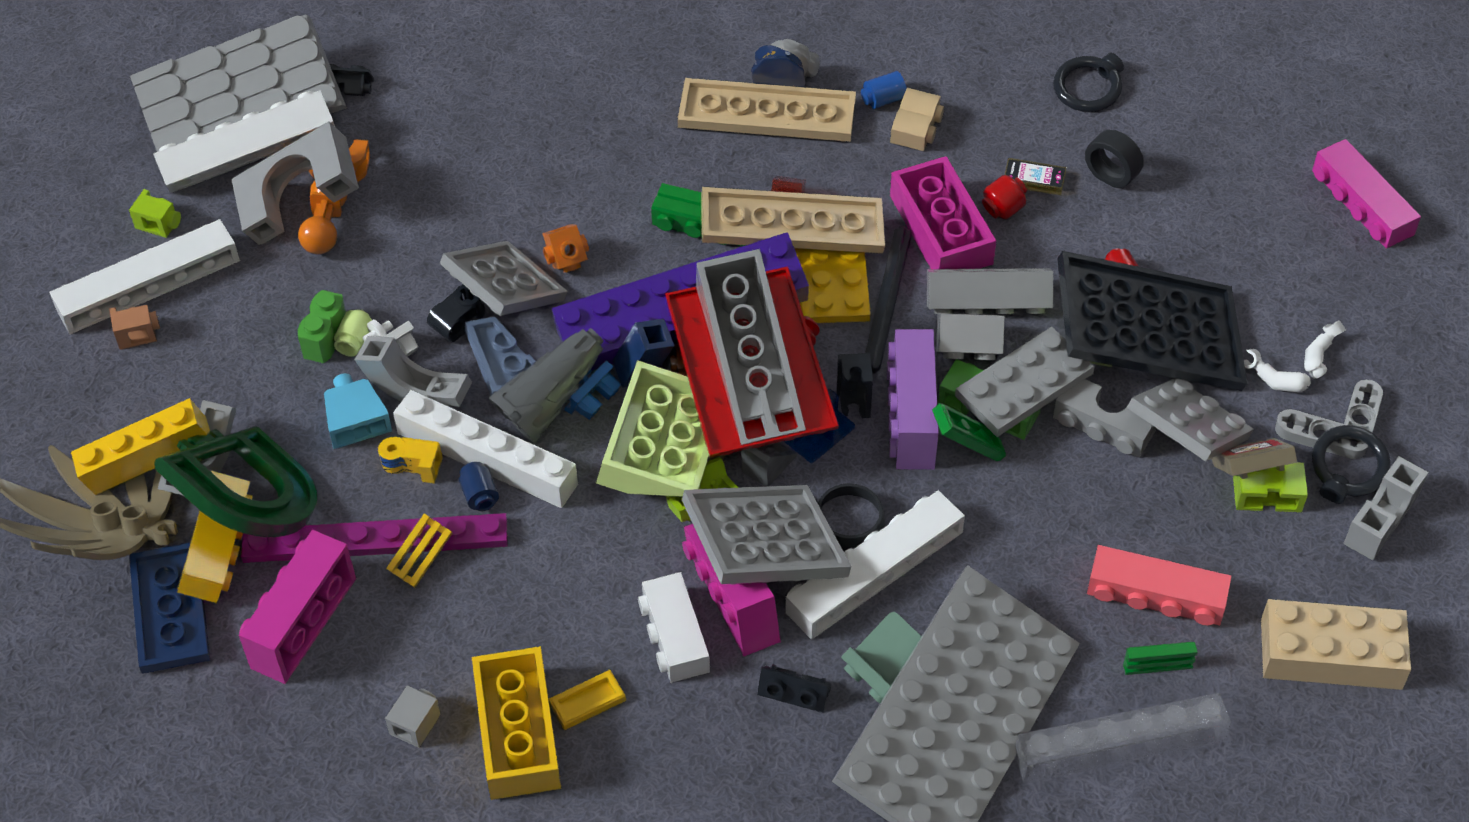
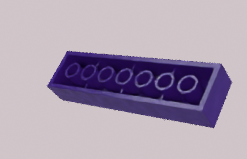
[552,232,809,371]

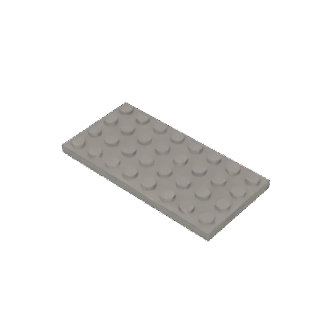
[832,565,1080,822]

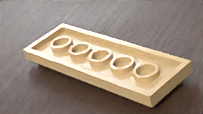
[678,78,856,142]
[701,187,885,253]

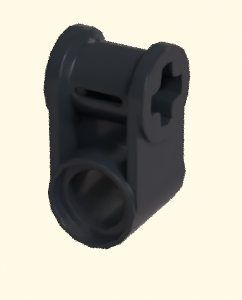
[427,284,485,342]

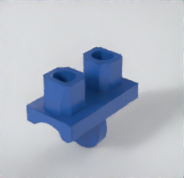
[564,360,621,420]

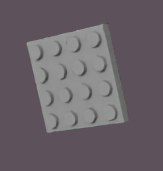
[682,485,851,585]

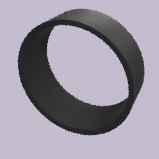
[818,483,885,552]

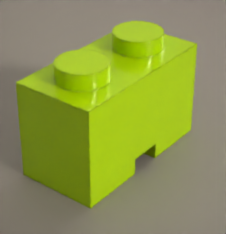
[1233,462,1308,512]

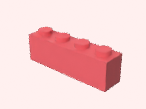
[1087,545,1231,626]

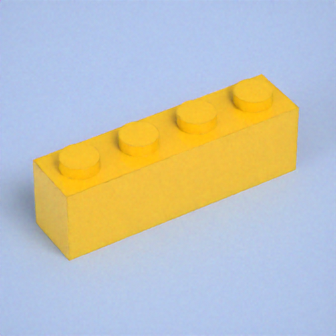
[71,398,210,495]
[177,471,253,603]

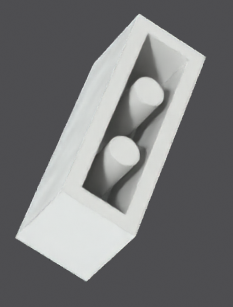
[638,572,710,683]

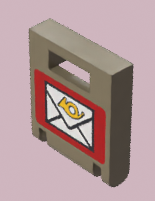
[1212,438,1297,479]

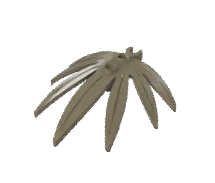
[0,445,178,560]

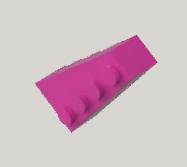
[682,524,781,656]

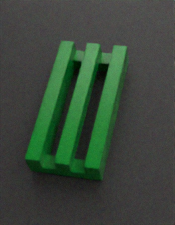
[1123,642,1198,675]

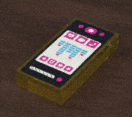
[1005,158,1067,195]

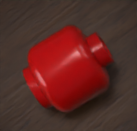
[982,175,1027,219]

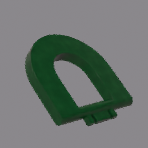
[154,426,317,537]

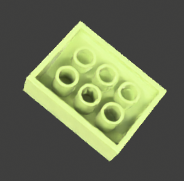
[596,360,709,497]

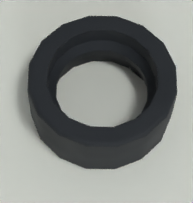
[1085,130,1144,188]

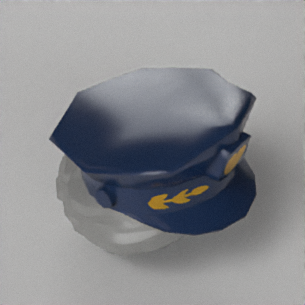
[751,39,820,87]

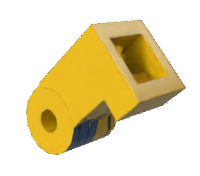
[378,437,443,484]

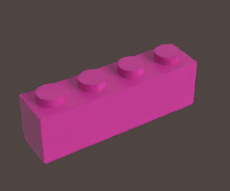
[1312,139,1421,248]

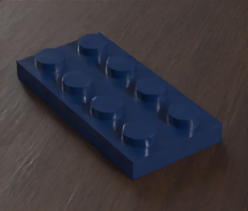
[129,542,210,674]

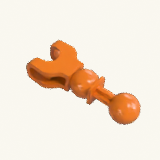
[298,139,370,255]

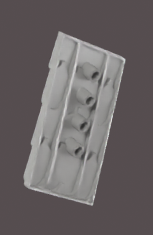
[130,14,347,152]

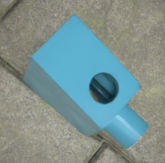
[324,373,392,449]

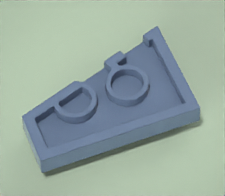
[465,317,536,396]

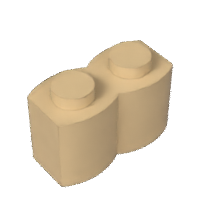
[890,88,944,151]

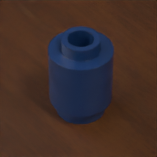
[459,462,499,511]

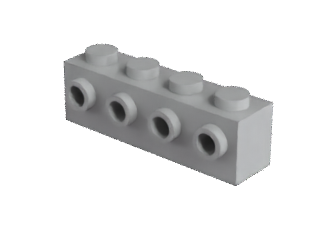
[927,268,1053,314]

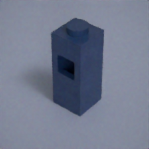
[613,319,674,388]

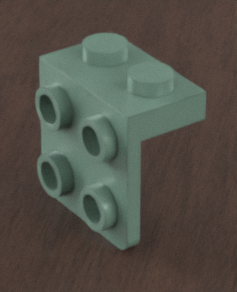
[841,612,922,704]

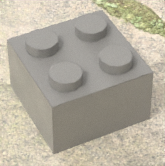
[936,314,1005,360]

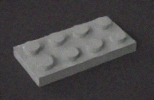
[955,327,1094,437]

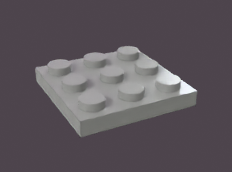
[440,241,568,316]
[1127,378,1254,461]

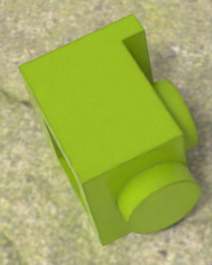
[129,189,181,238]

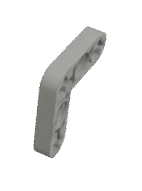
[1275,379,1383,459]

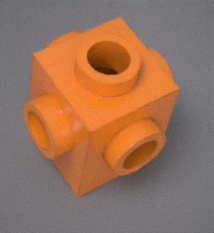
[542,224,589,272]

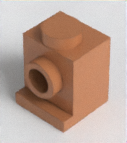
[109,305,160,350]

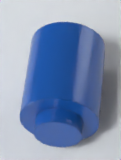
[861,71,907,109]

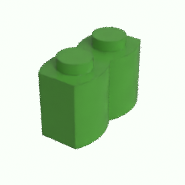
[298,290,346,363]

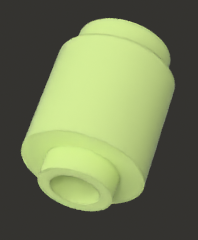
[334,309,372,357]

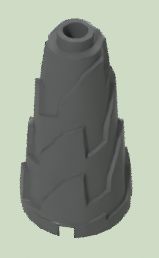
[488,328,604,443]

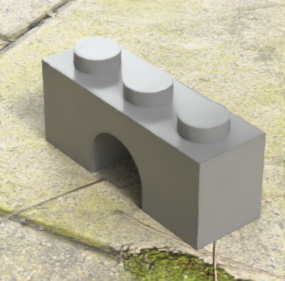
[1053,379,1157,458]
[1344,456,1428,560]

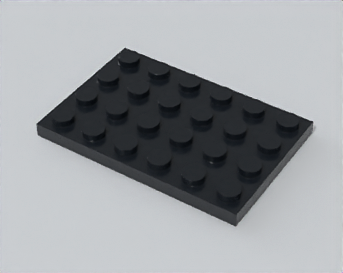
[1057,251,1248,391]

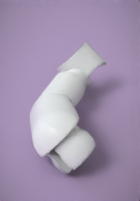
[1304,320,1346,379]
[1244,349,1311,393]

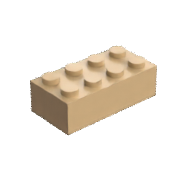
[1261,599,1411,690]

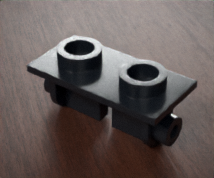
[330,64,374,96]
[757,664,832,713]

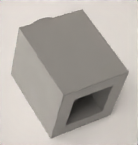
[385,686,440,748]

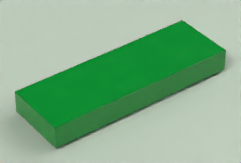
[932,403,1006,461]

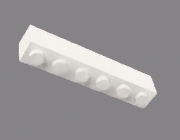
[153,90,335,193]
[49,219,240,334]
[393,390,578,508]
[786,490,965,640]

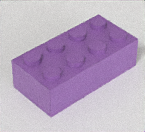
[887,329,938,469]

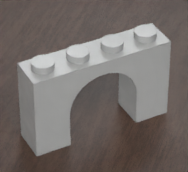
[232,121,359,245]

